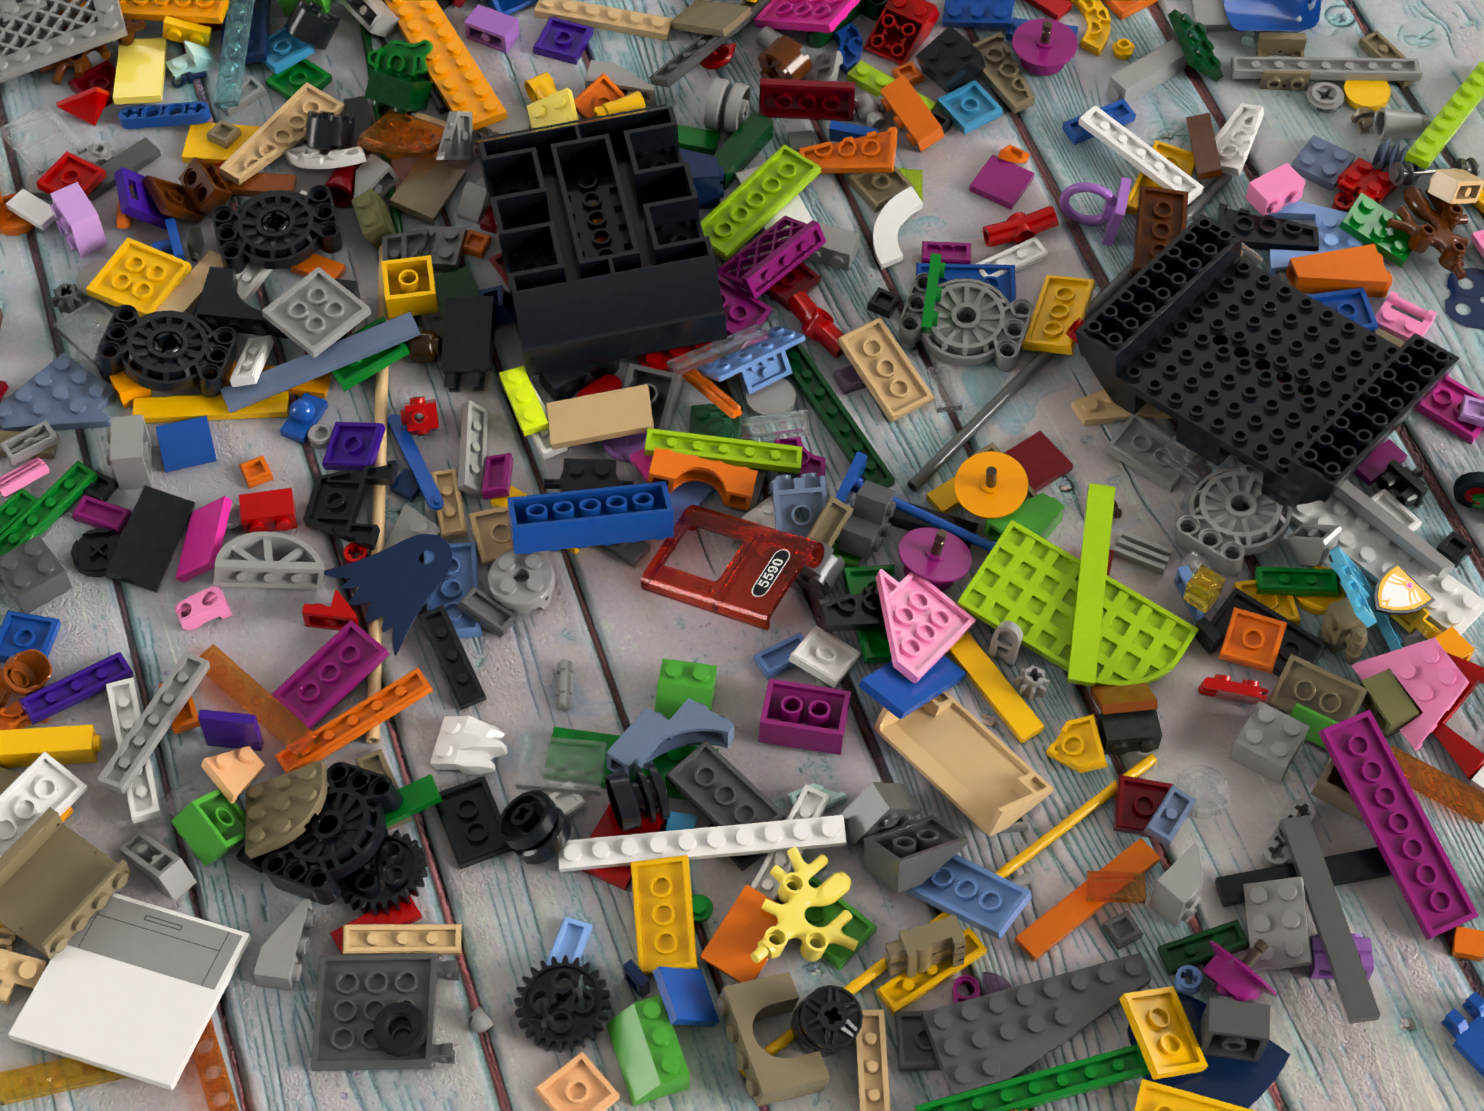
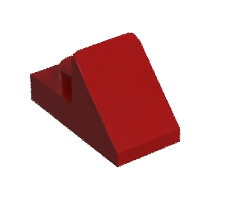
[302,589,359,631]

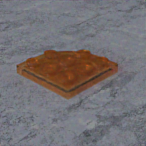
[357,109,445,159]

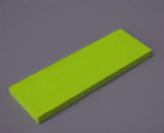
[700,144,821,261]

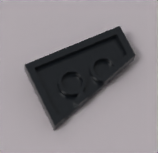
[819,585,886,632]

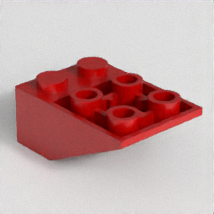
[863,0,940,66]

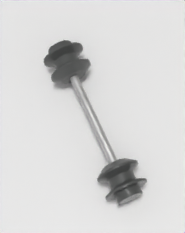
[1389,157,1480,186]

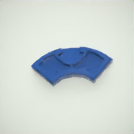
[834,22,863,75]

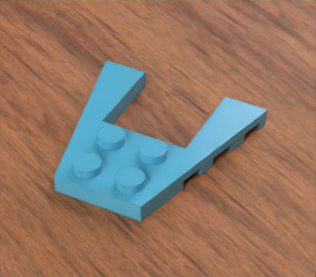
[1329,546,1403,651]

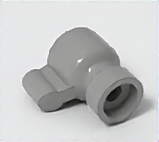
[854,93,887,130]

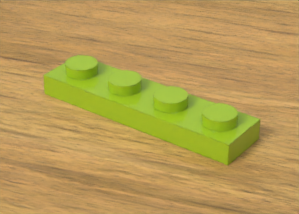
[847,60,937,112]

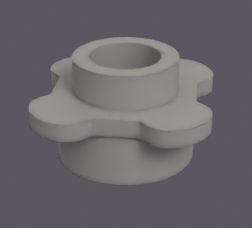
[88,142,113,165]

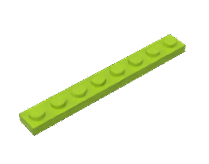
[1404,61,1484,170]

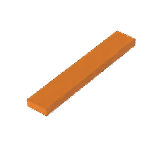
[274,667,433,773]
[1015,838,1161,962]

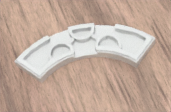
[285,145,367,169]
[873,186,923,270]

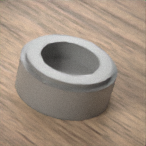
[307,423,333,449]

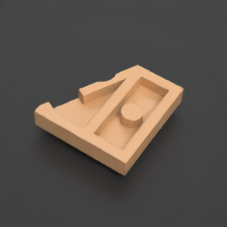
[201,746,265,804]

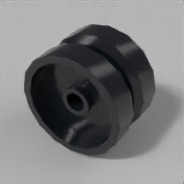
[497,790,572,865]

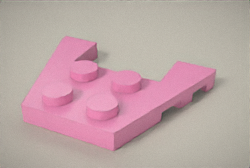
[1351,637,1469,752]

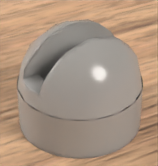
[468,1006,494,1033]

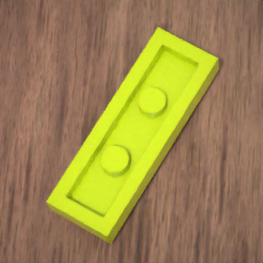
[499,366,549,437]

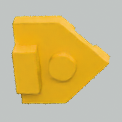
[1046,714,1108,774]

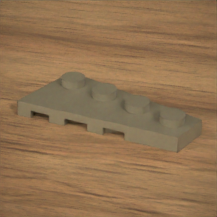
[972,31,1035,114]

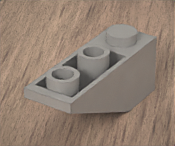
[253,898,317,991]

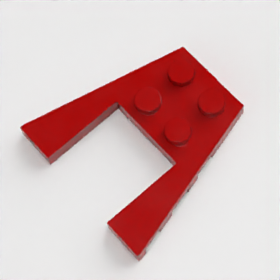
[1403,652,1484,780]

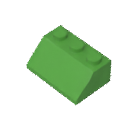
[606,995,690,1106]

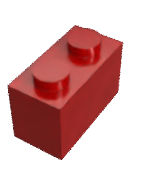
[239,488,298,534]

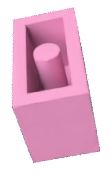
[1245,163,1306,216]

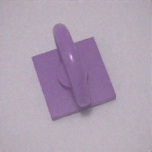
[1059,177,1132,246]

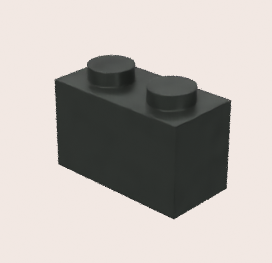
[1098,709,1162,755]

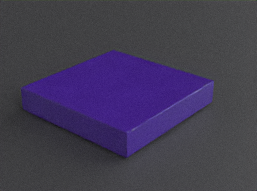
[533,17,593,65]
[322,422,386,471]
[198,709,264,751]

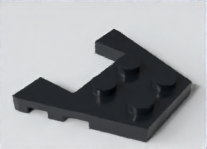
[303,460,399,550]

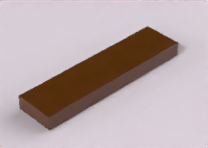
[1186,113,1223,180]

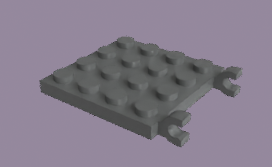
[311,953,460,1071]

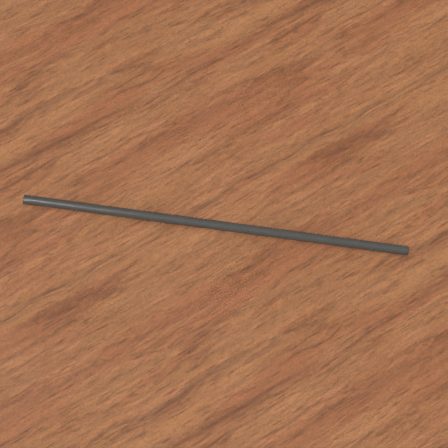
[907,173,1232,492]

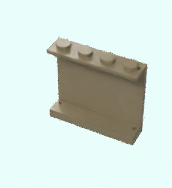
[0,807,132,960]

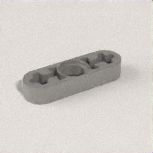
[1261,799,1316,868]

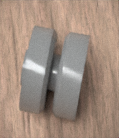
[704,78,751,134]

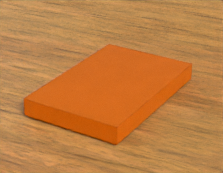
[700,884,779,983]

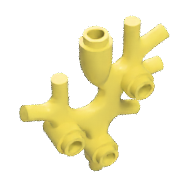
[750,847,858,963]

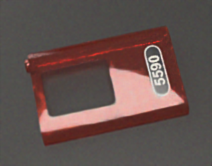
[641,504,824,631]

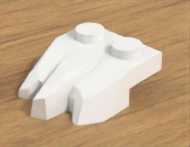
[430,716,508,775]

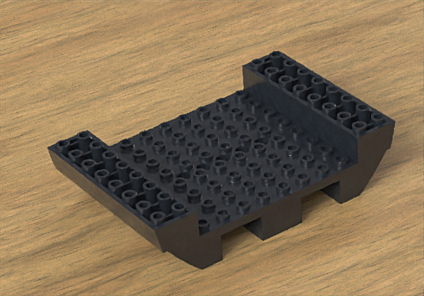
[476,104,727,377]
[1076,214,1460,506]

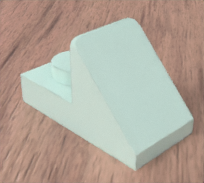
[165,41,219,83]

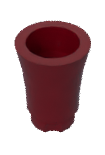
[324,163,362,208]

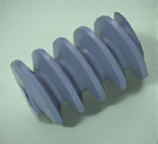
[1372,138,1424,182]

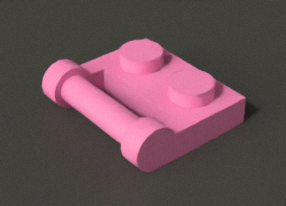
[1375,291,1437,342]

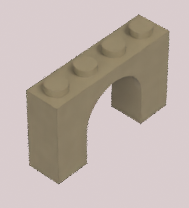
[717,972,830,1107]

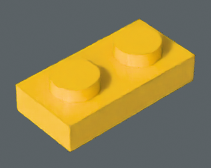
[162,16,212,48]

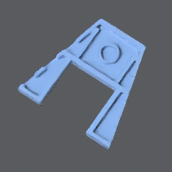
[1268,201,1365,275]

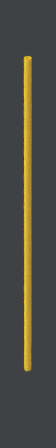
[738,754,1157,1077]

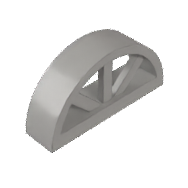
[213,531,325,589]

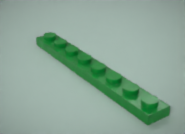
[914,1044,1150,1111]

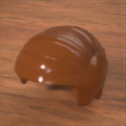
[2,649,53,696]

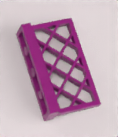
[717,216,826,299]

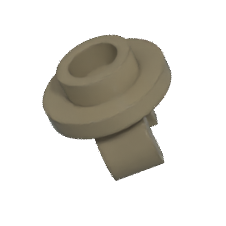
[1351,107,1375,133]

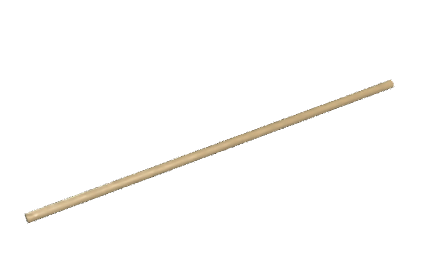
[366,244,390,744]

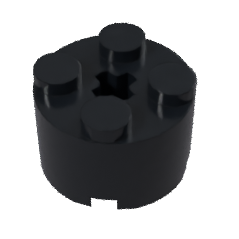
[284,0,340,50]
[304,111,355,150]

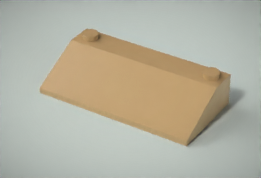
[873,691,1054,837]

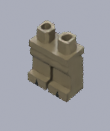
[885,915,966,978]

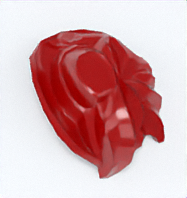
[700,43,736,69]

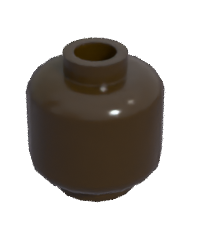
[404,330,442,363]

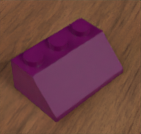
[759,678,851,755]

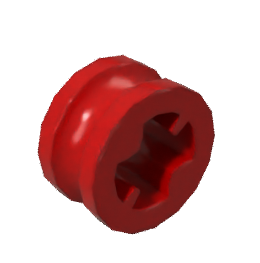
[1332,192,1356,212]
[343,543,368,565]

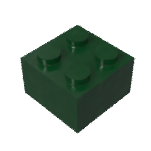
[365,68,433,114]

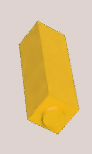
[0,724,102,768]

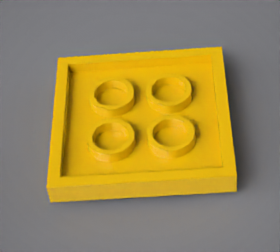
[86,237,192,317]

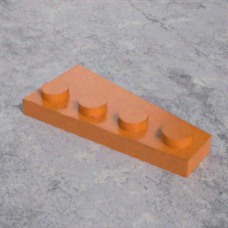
[799,126,898,174]

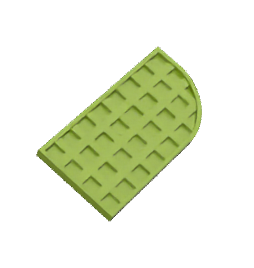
[957,520,1199,686]

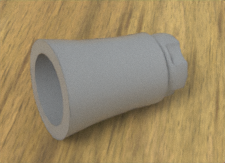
[1375,107,1431,140]

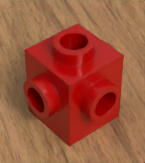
[400,396,439,435]

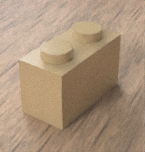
[1427,169,1484,204]

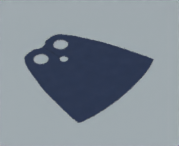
[1127,992,1290,1108]

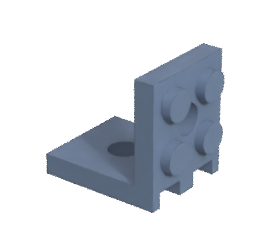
[766,473,827,544]

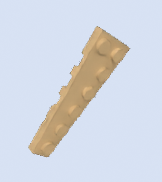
[219,82,345,185]

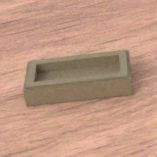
[803,495,854,547]

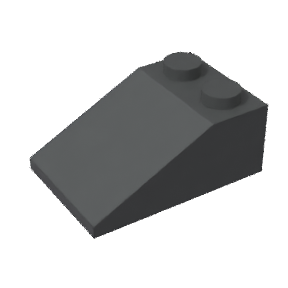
[623,363,685,430]
[863,815,968,893]

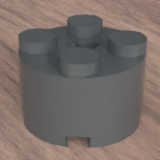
[783,538,845,600]

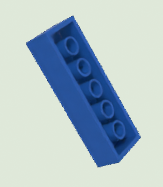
[507,481,674,554]

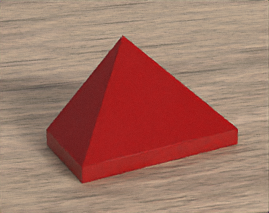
[56,86,110,126]

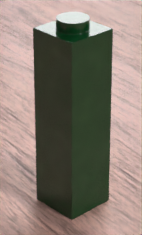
[713,111,773,191]

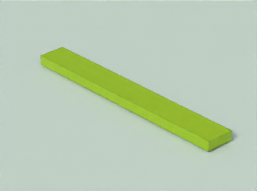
[1067,483,1116,687]

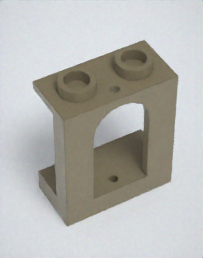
[1255,32,1311,90]

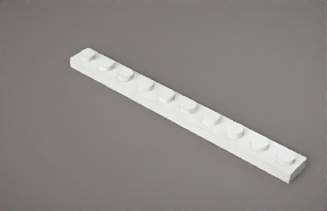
[558,815,846,872]

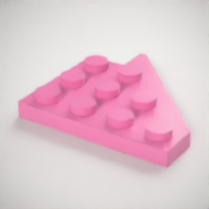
[876,569,976,684]

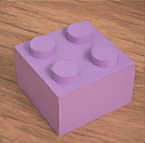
[50,182,108,258]

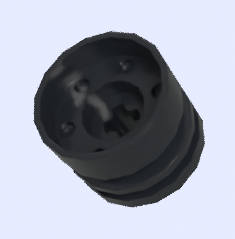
[605,761,670,833]
[791,985,863,1057]

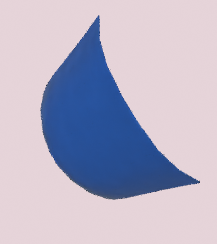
[1223,0,1321,33]

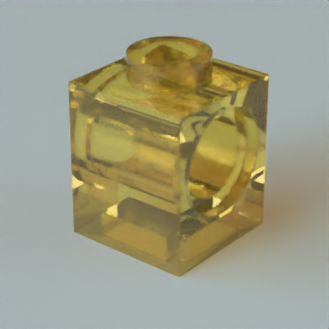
[1183,564,1225,614]

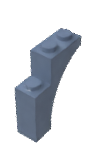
[606,698,734,781]

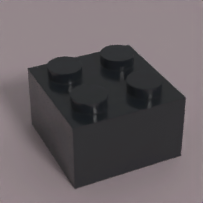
[916,25,986,94]

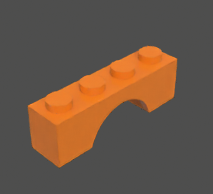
[647,448,758,511]

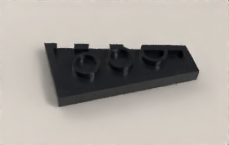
[1218,203,1319,251]

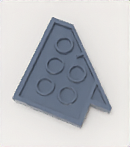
[0,353,118,431]

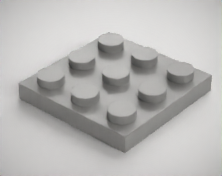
[262,267,371,358]

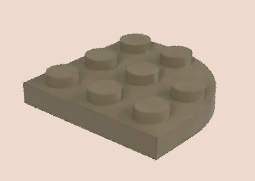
[245,760,327,859]

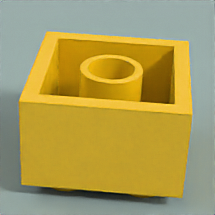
[381,255,439,319]

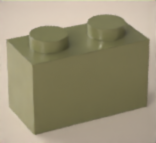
[351,188,397,250]
[1360,669,1419,738]

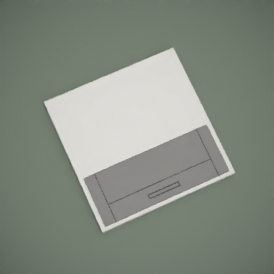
[8,893,251,1091]

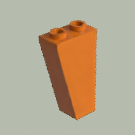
[1286,244,1392,298]

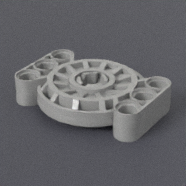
[898,272,1033,372]
[1175,457,1297,576]

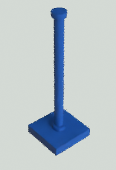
[835,451,997,555]

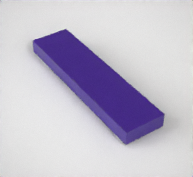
[19,652,134,725]

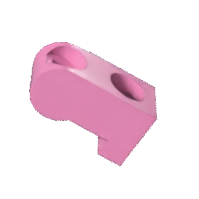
[175,586,233,630]

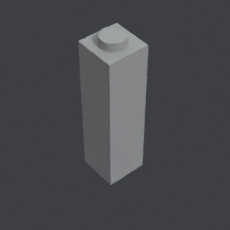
[1107,39,1187,103]

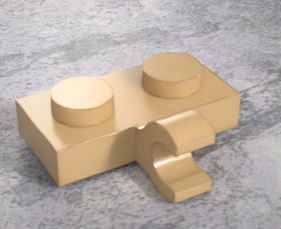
[0,949,48,1006]

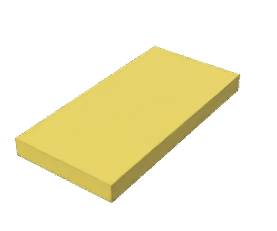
[113,38,168,105]

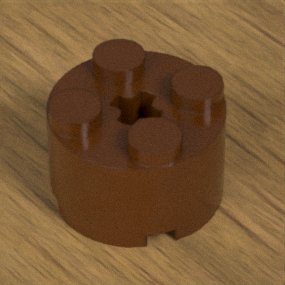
[758,35,812,80]

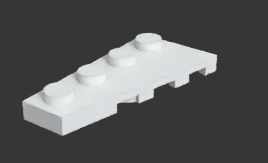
[1215,103,1264,176]

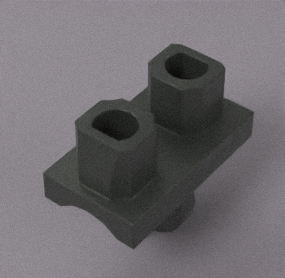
[1378,459,1428,508]

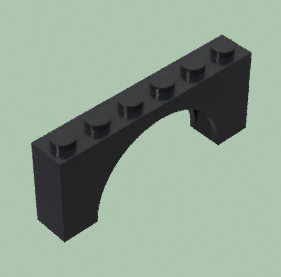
[196,267,360,342]

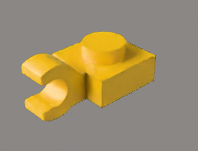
[1390,608,1439,639]

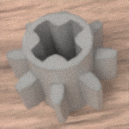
[1014,665,1050,700]

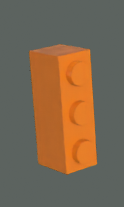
[880,74,945,152]

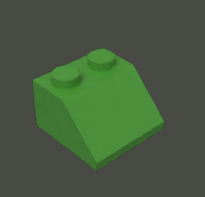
[655,658,717,720]
[171,789,246,866]

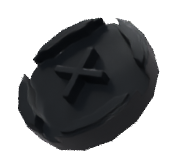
[71,528,121,577]

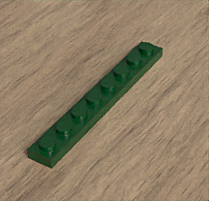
[785,343,895,488]

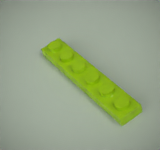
[644,428,803,474]

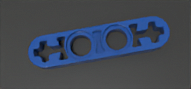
[118,101,211,129]

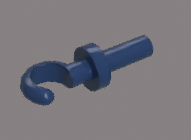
[171,71,207,88]

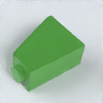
[983,493,1065,541]

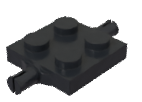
[544,458,634,492]

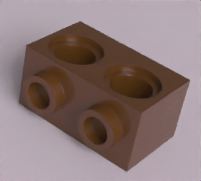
[178,157,232,214]

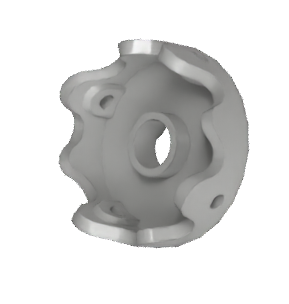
[488,550,556,615]

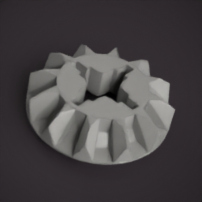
[1306,82,1344,113]

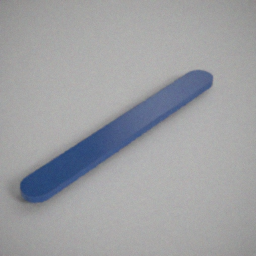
[387,414,444,511]

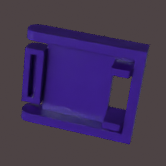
[114,167,172,230]

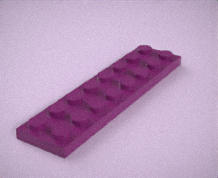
[1319,710,1479,940]

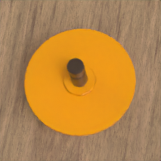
[954,451,1028,519]

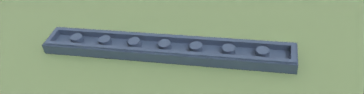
[220,312,421,413]

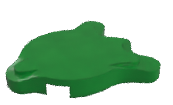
[367,40,433,77]

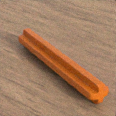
[681,365,742,419]

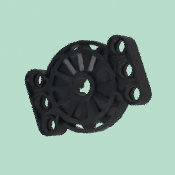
[211,185,343,274]
[97,304,237,398]
[262,762,403,905]

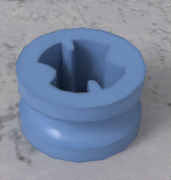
[1174,965,1202,995]

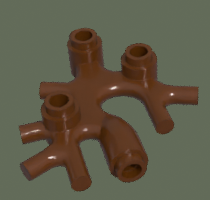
[39,7,146,85]
[1387,186,1469,280]

